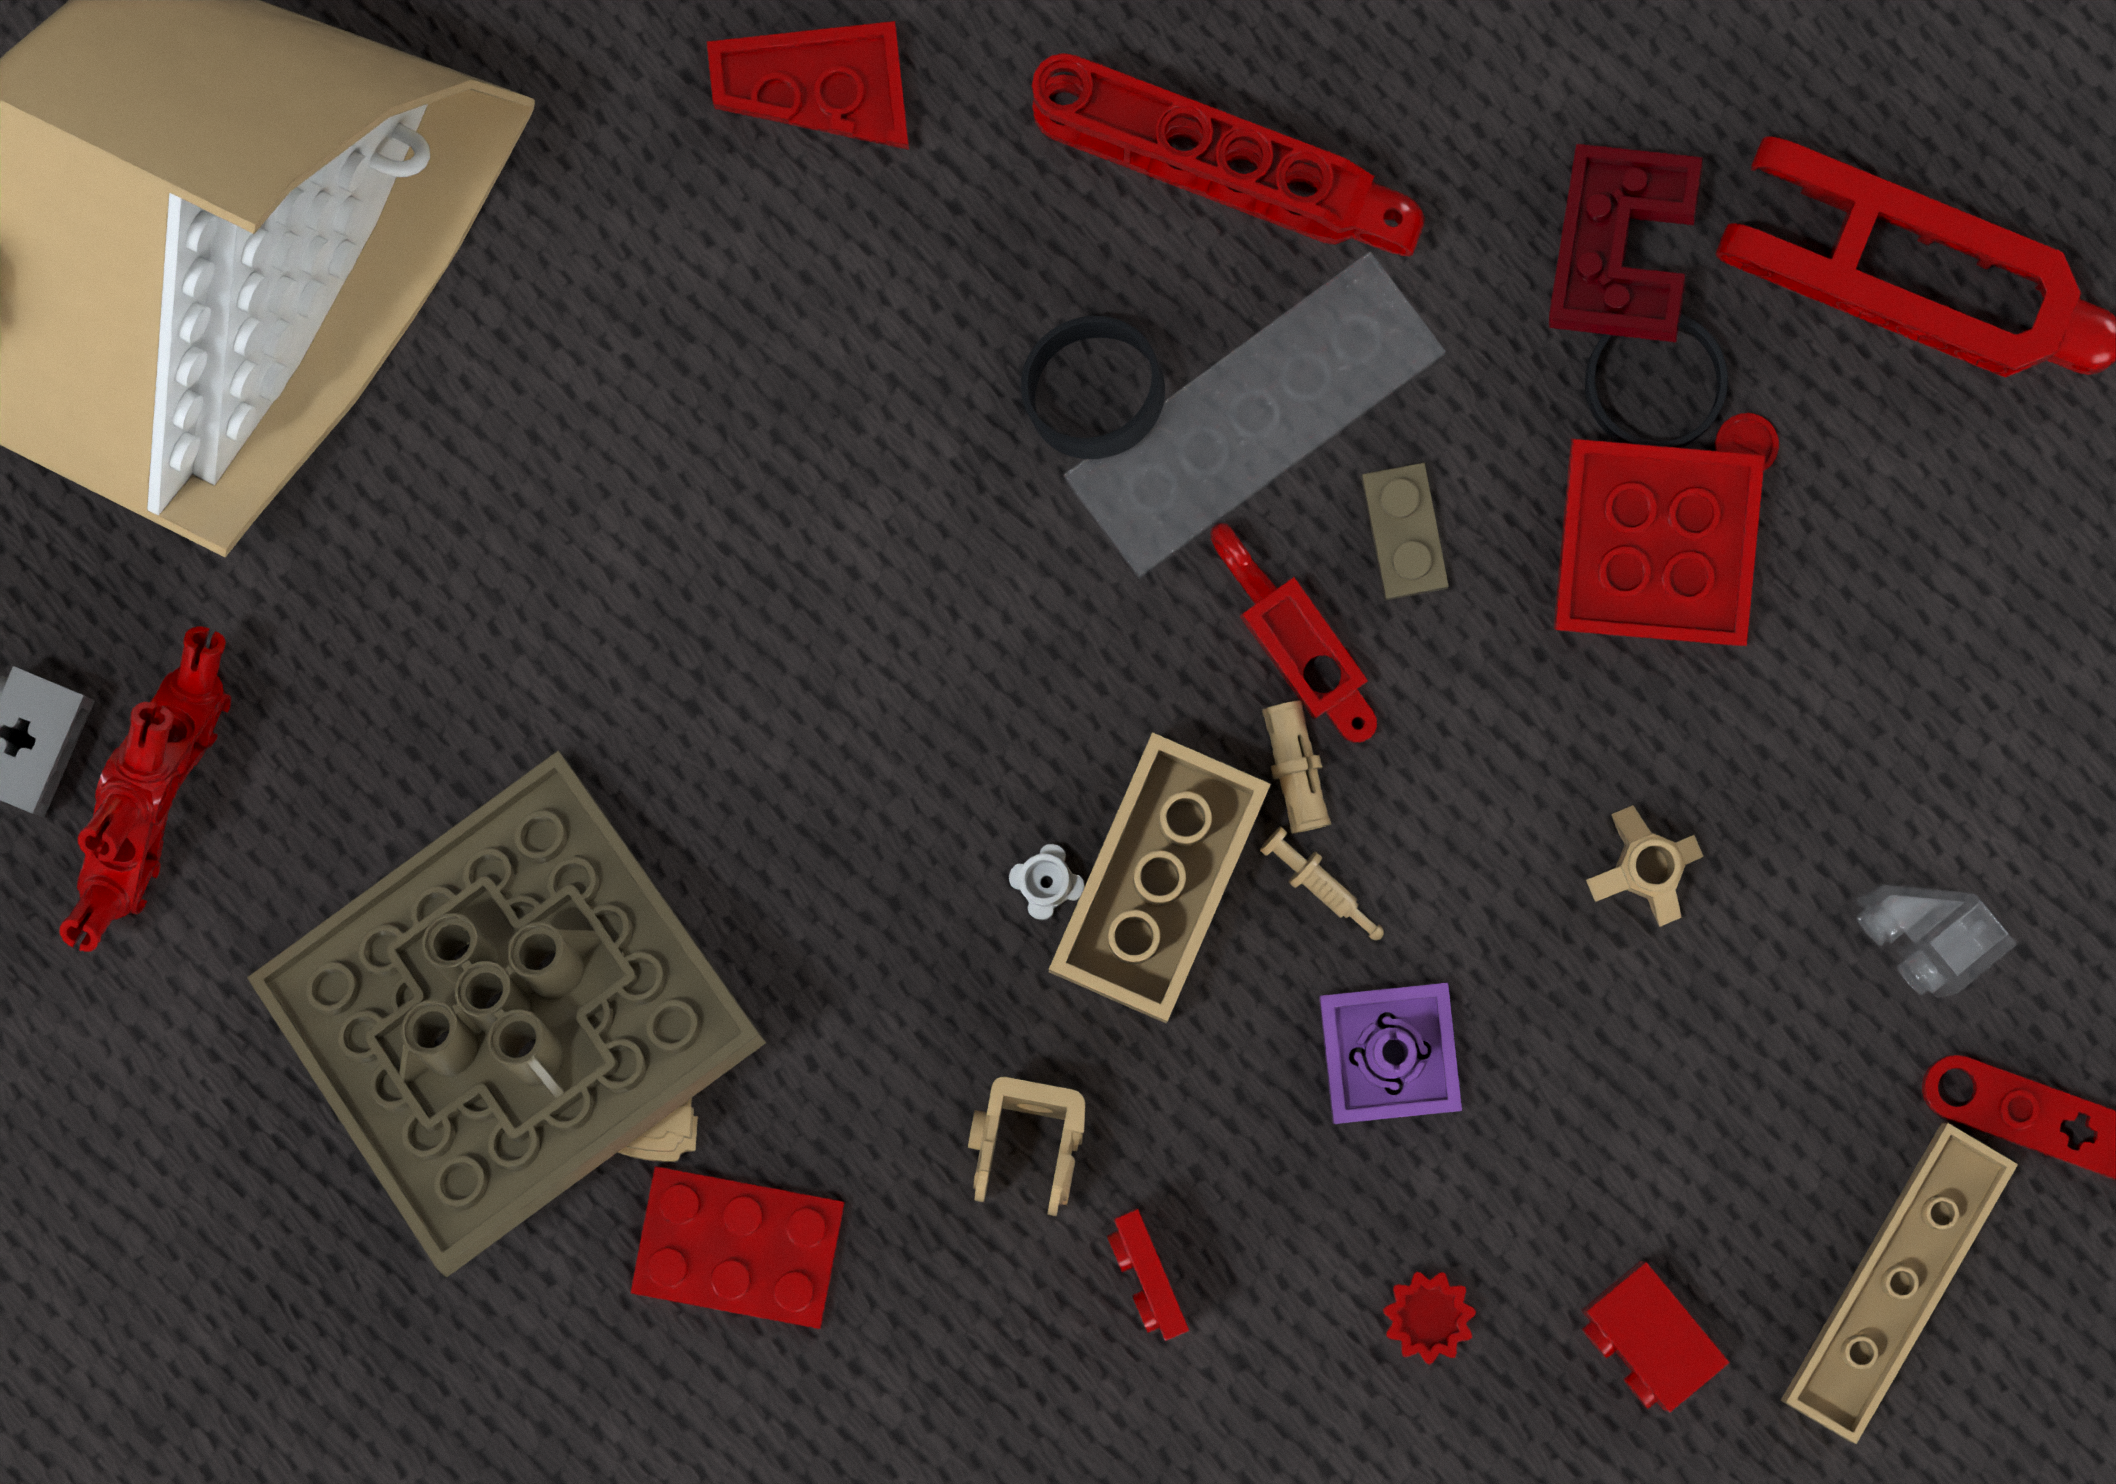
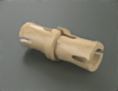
[1262,700,1331,834]

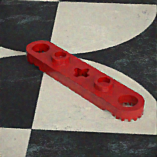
[1922,1055,2116,1180]

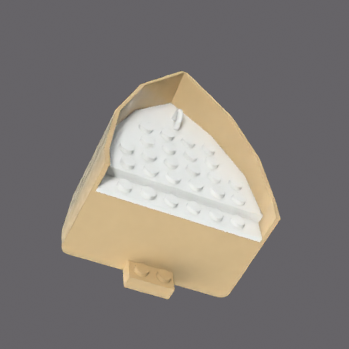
[0,0,535,557]

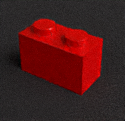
[1581,1261,1730,1413]

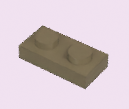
[1361,463,1449,600]

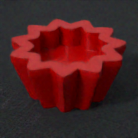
[1383,1272,1476,1365]

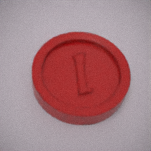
[1715,413,1779,472]

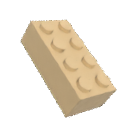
[1049,732,1271,1023]

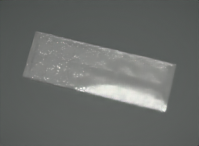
[1063,251,1446,579]

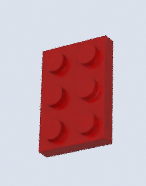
[630,1166,845,1329]

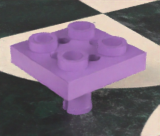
[1319,983,1462,1124]

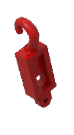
[1211,522,1377,743]

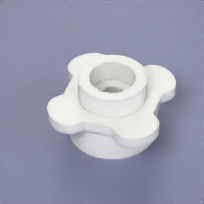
[1009,844,1085,920]

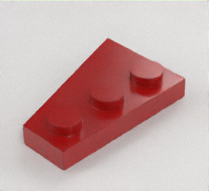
[706,21,909,150]

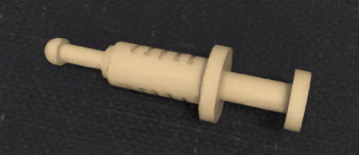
[1260,827,1384,940]

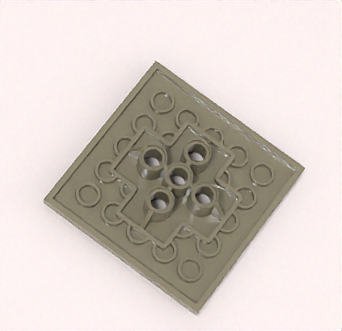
[247,751,766,1278]

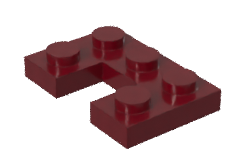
[1549,144,1703,342]

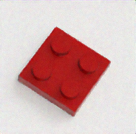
[1106,1208,1190,1341]

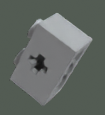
[0,666,95,817]

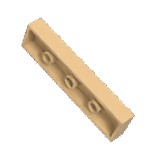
[1781,1123,2018,1444]

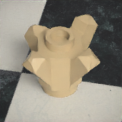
[1586,805,1704,927]

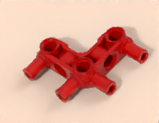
[59,626,232,952]

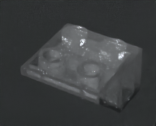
[1854,884,2017,998]

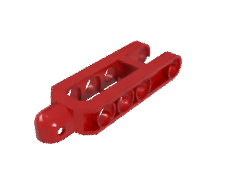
[1032,53,1425,256]
[1715,136,2116,378]

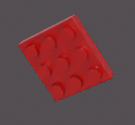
[1553,439,1765,646]

